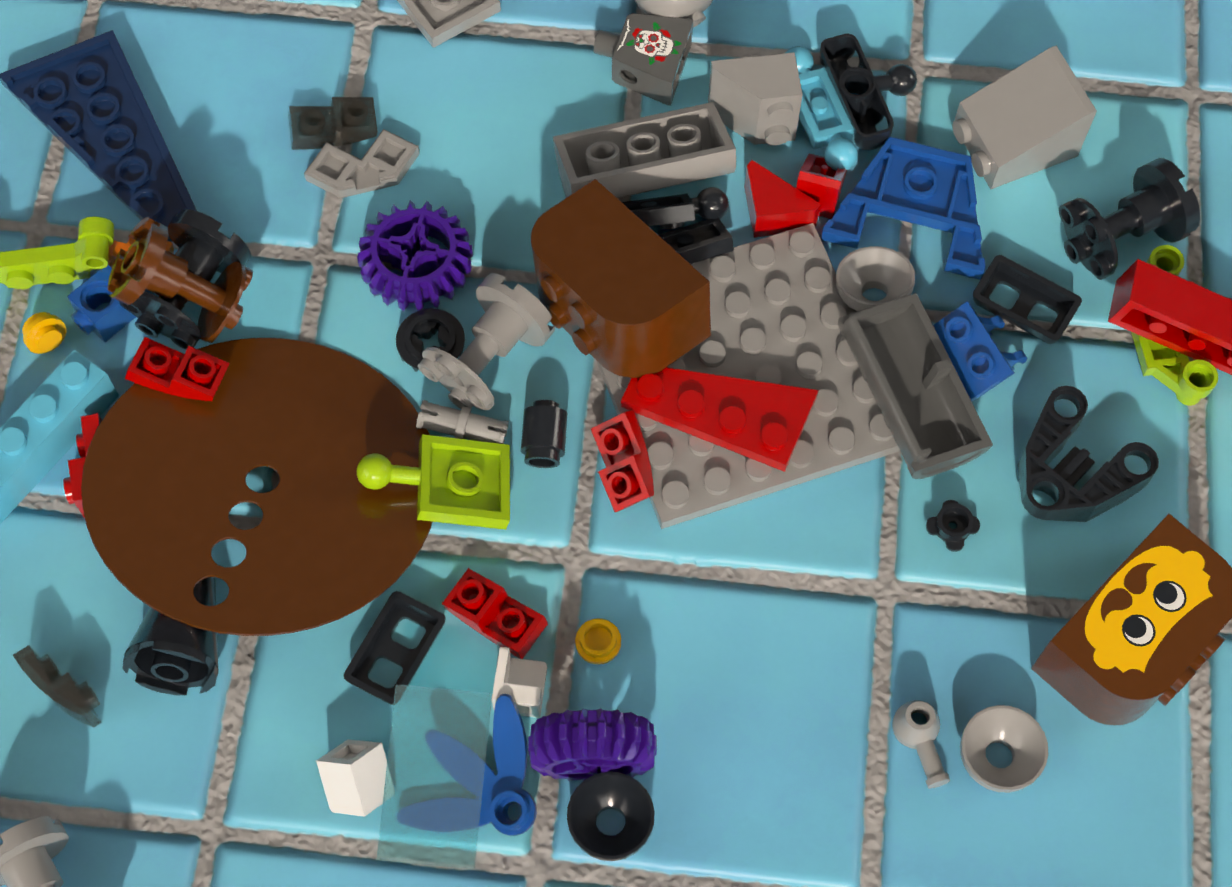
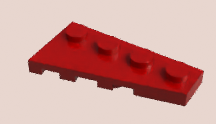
[621,367,819,472]

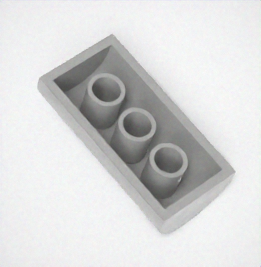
[553,102,736,198]

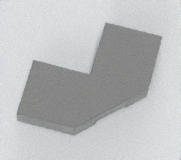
[304,129,420,198]

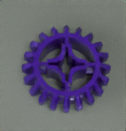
[357,200,473,312]
[528,708,657,781]

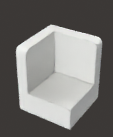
[492,647,547,718]
[316,739,395,817]

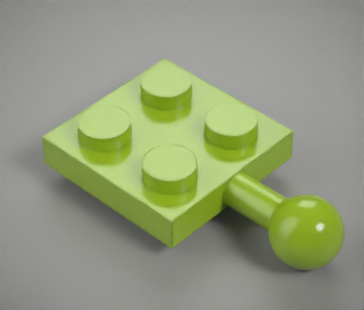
[356,434,510,530]

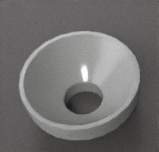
[836,246,915,311]
[960,705,1048,793]

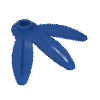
[397,694,537,836]

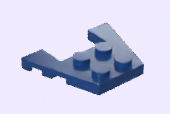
[821,137,986,280]

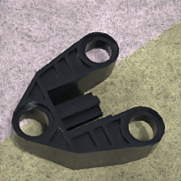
[1017,386,1159,522]

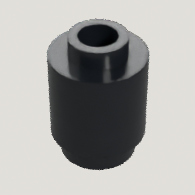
[521,400,568,468]

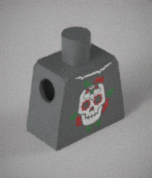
[593,13,694,106]

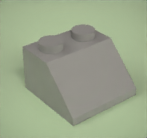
[708,52,803,145]

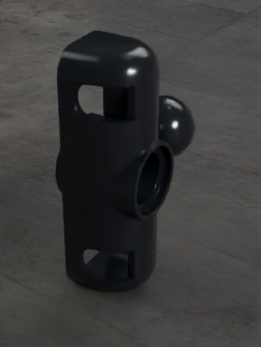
[819,33,917,150]

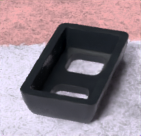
[973,255,1082,344]
[343,591,446,705]

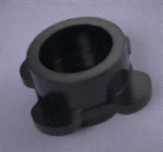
[926,500,980,552]

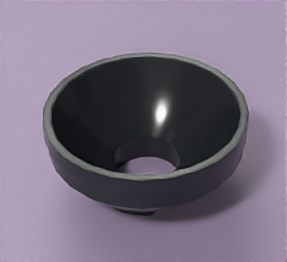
[567,772,655,861]

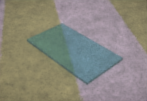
[377,685,492,869]

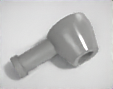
[892,700,950,789]

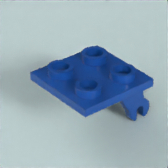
[933,301,1028,402]

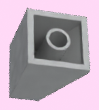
[952,45,1097,189]

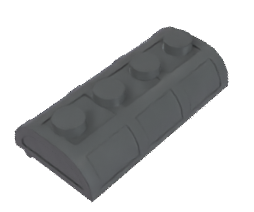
[838,293,993,479]

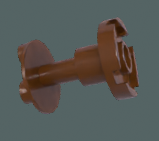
[108,217,253,343]

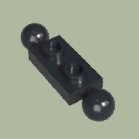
[622,187,729,229]

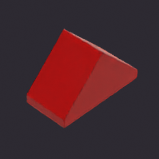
[796,153,847,219]
[744,160,821,238]

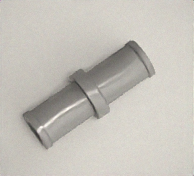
[416,400,509,444]

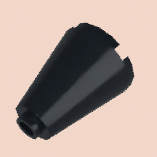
[123,577,219,695]

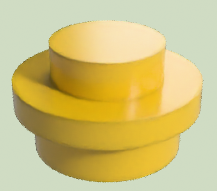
[22,312,66,354]
[575,618,621,665]

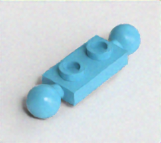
[785,46,858,171]

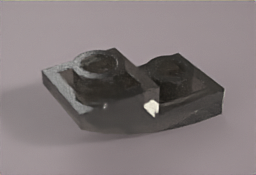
[288,97,378,150]
[13,645,102,728]

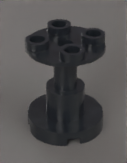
[1059,158,1200,280]
[119,209,251,350]

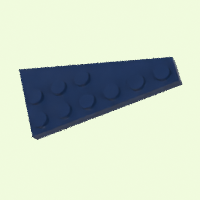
[0,30,197,242]

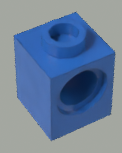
[67,265,136,343]

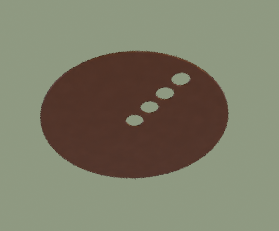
[81,338,433,636]

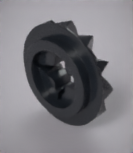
[396,308,465,372]

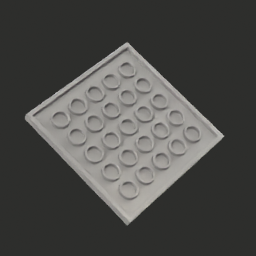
[597,223,900,529]

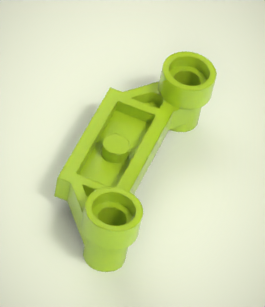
[0,217,114,289]
[1131,245,1218,406]

